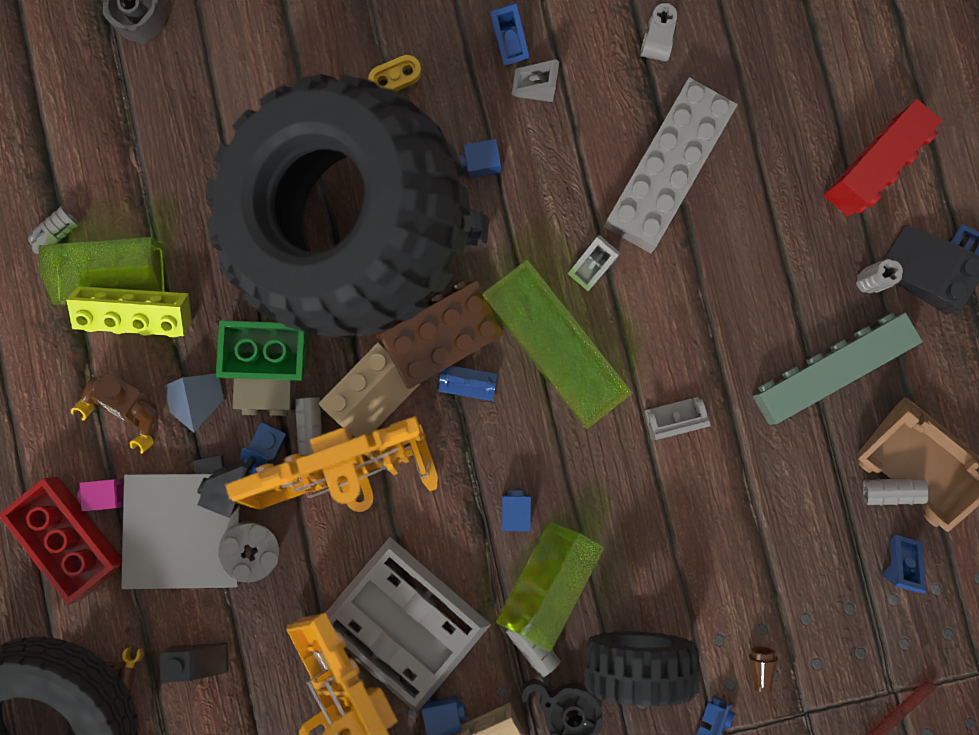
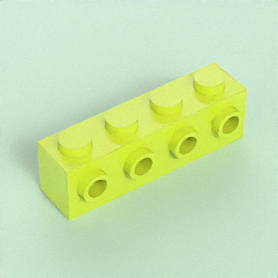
[67,286,192,337]

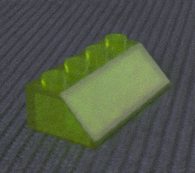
[38,237,164,306]
[495,522,605,652]

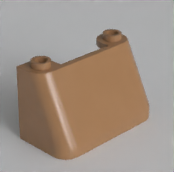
[857,397,979,532]

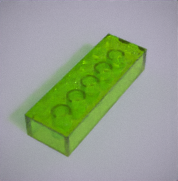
[483,259,633,429]

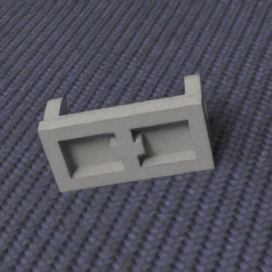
[644,397,711,440]

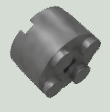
[101,0,168,44]
[218,521,279,582]

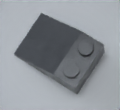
[882,225,979,315]

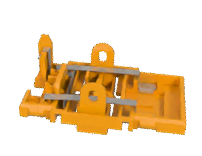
[226,416,438,512]
[286,613,398,735]

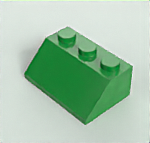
[216,321,310,381]

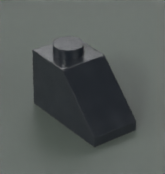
[197,457,256,518]
[160,643,228,683]

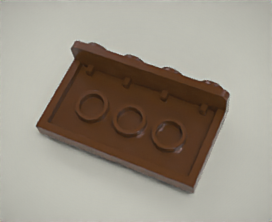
[375,279,504,389]

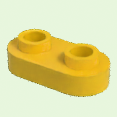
[368,55,421,92]

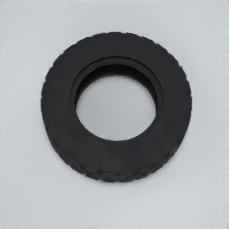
[0,637,139,735]

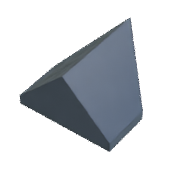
[164,374,225,433]

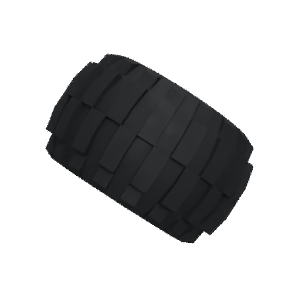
[206,74,470,338]

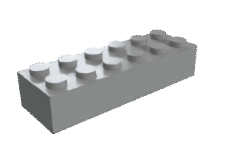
[604,77,738,253]

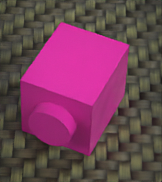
[77,479,124,511]

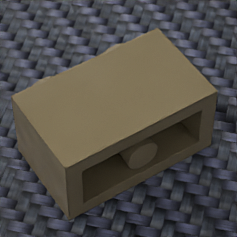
[233,378,296,416]

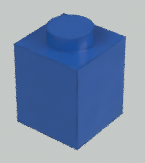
[459,139,501,179]
[502,490,531,531]
[422,695,467,735]

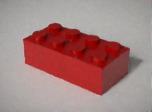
[823,99,943,217]
[0,477,122,605]

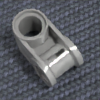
[640,3,677,62]

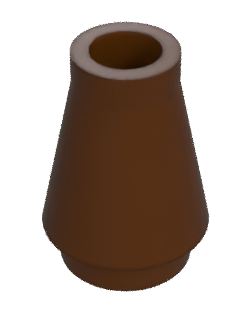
[748,646,778,693]

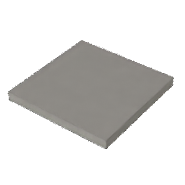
[122,474,240,589]

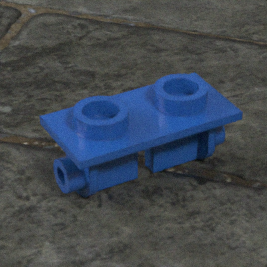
[438,366,498,401]
[697,696,736,735]

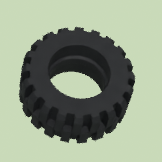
[585,631,699,707]

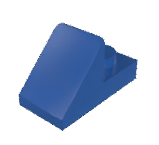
[489,2,529,66]
[240,422,288,475]
[882,535,927,594]

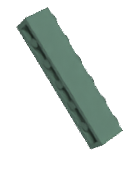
[753,312,923,425]

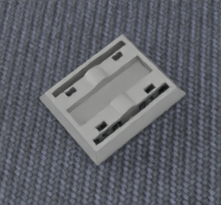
[325,537,491,713]

